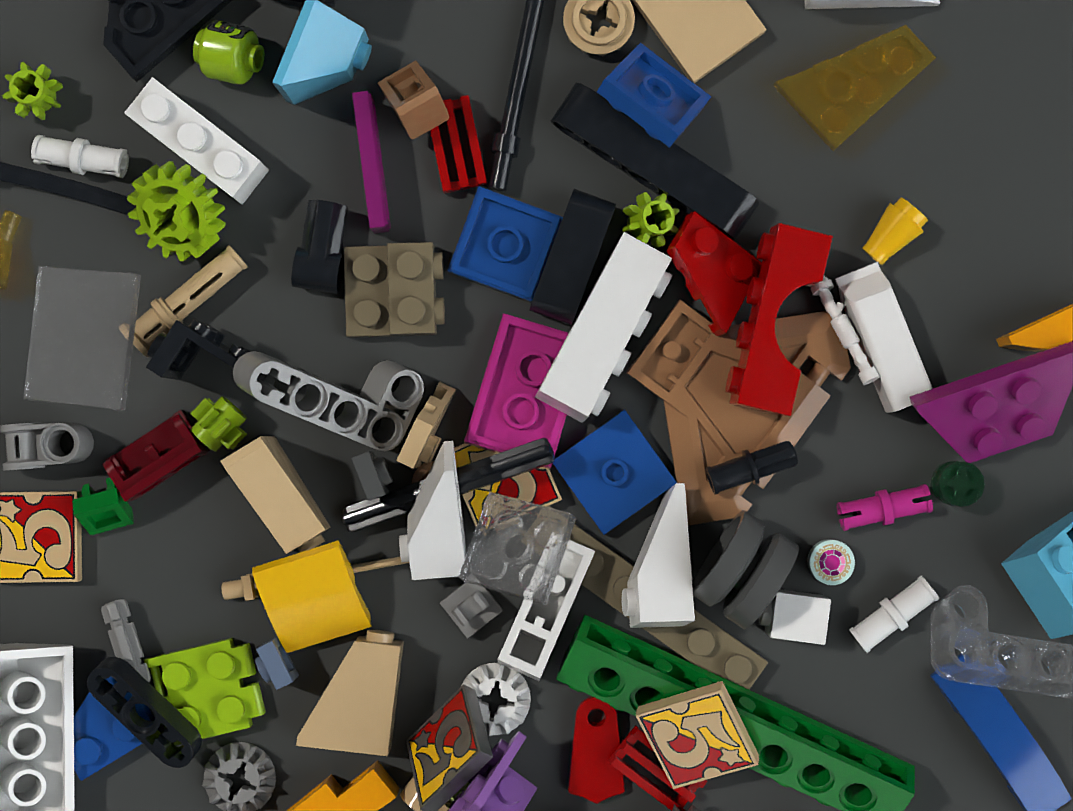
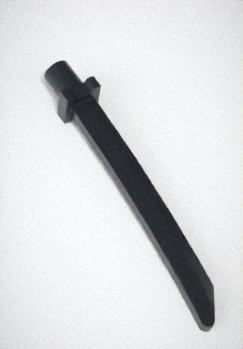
[0,162,136,215]

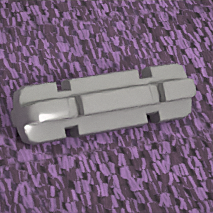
[101,599,151,682]

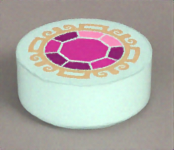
[807,539,855,585]

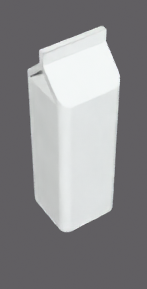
[835,262,933,413]

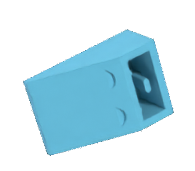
[1001,511,1073,639]

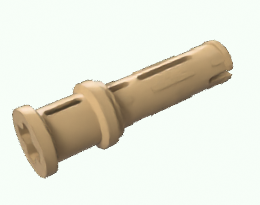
[121,245,248,358]

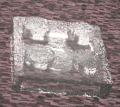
[458,492,576,605]

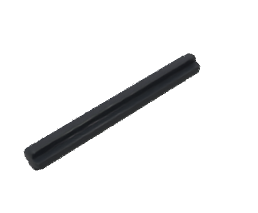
[342,438,554,532]

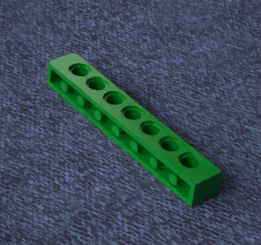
[556,614,915,811]

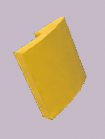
[252,540,372,653]

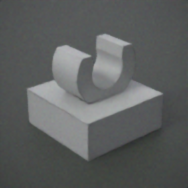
[440,574,503,639]

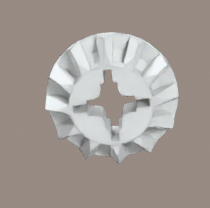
[461,663,531,736]

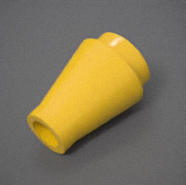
[862,197,928,265]

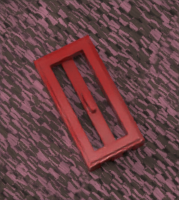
[430,95,487,194]
[608,725,708,811]

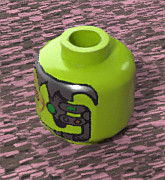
[193,20,265,84]

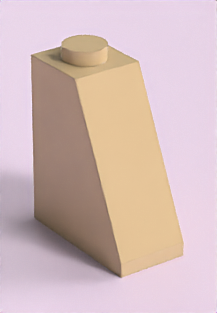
[220,436,331,554]
[296,630,404,756]

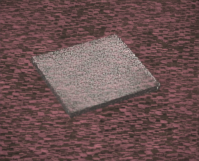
[23,265,141,411]

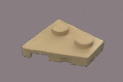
[396,382,456,469]

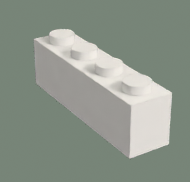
[535,232,672,423]

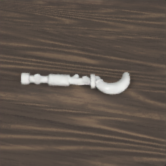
[805,276,880,385]

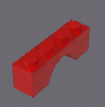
[726,223,833,416]

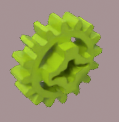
[127,161,226,261]

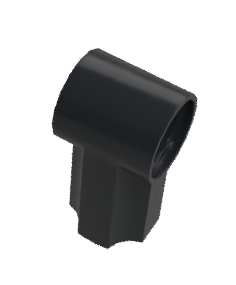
[291,200,348,294]

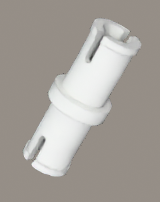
[31,135,129,178]
[849,576,940,653]

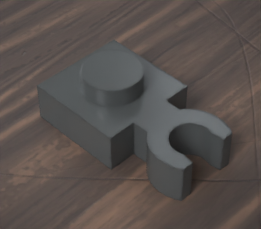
[351,451,393,501]

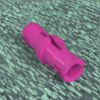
[836,484,933,531]

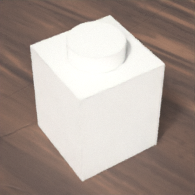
[759,589,831,645]

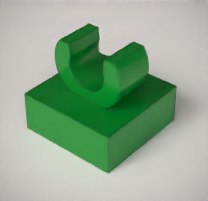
[73,478,134,535]

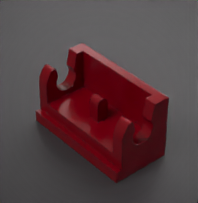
[103,410,210,502]

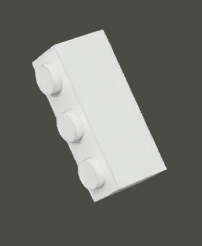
[124,77,269,205]

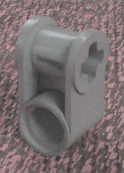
[0,423,94,471]

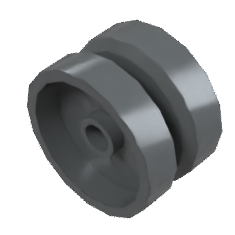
[692,510,799,630]

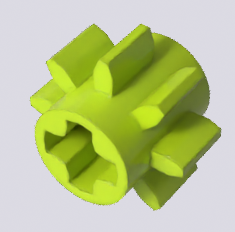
[2,62,63,120]
[622,192,680,249]
[190,396,247,452]

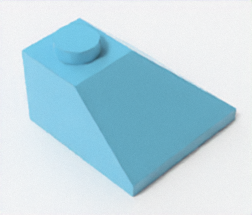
[272,0,372,105]

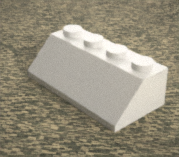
[0,643,74,811]

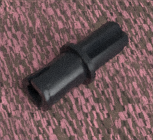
[705,441,798,495]

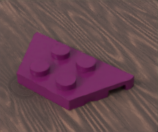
[910,341,1073,464]

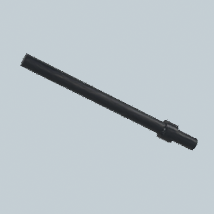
[489,0,544,191]

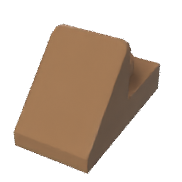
[377,60,449,140]

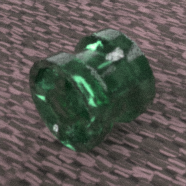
[931,461,985,507]

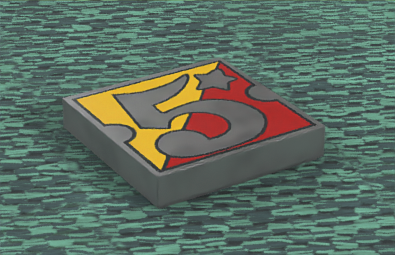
[406,684,493,811]

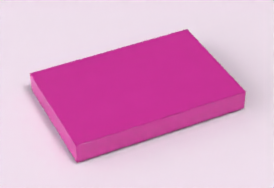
[464,313,569,469]

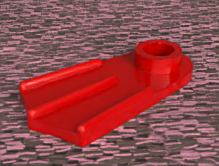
[568,696,625,804]

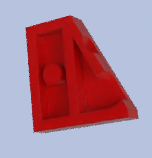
[667,211,762,336]

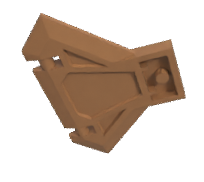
[626,300,851,525]

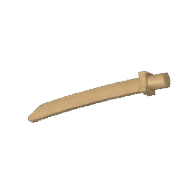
[221,557,409,601]

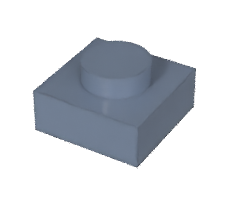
[255,636,299,690]

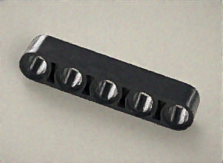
[551,82,759,241]

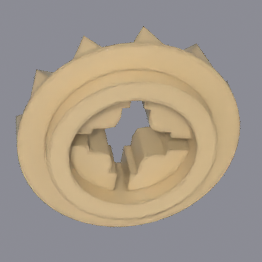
[563,0,635,57]

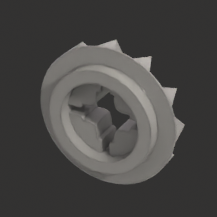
[202,742,276,811]

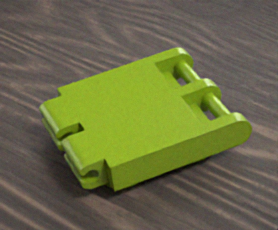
[143,637,266,746]

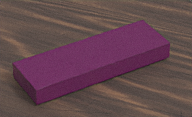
[352,91,391,234]

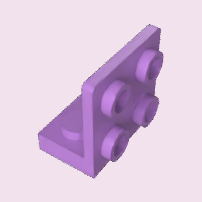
[447,731,537,811]

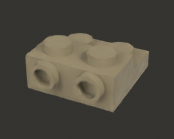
[344,242,445,338]

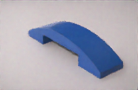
[930,650,1072,811]

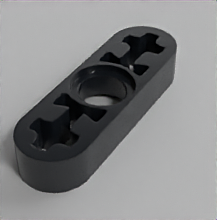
[87,657,202,768]

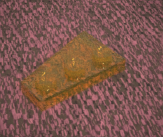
[773,25,936,151]

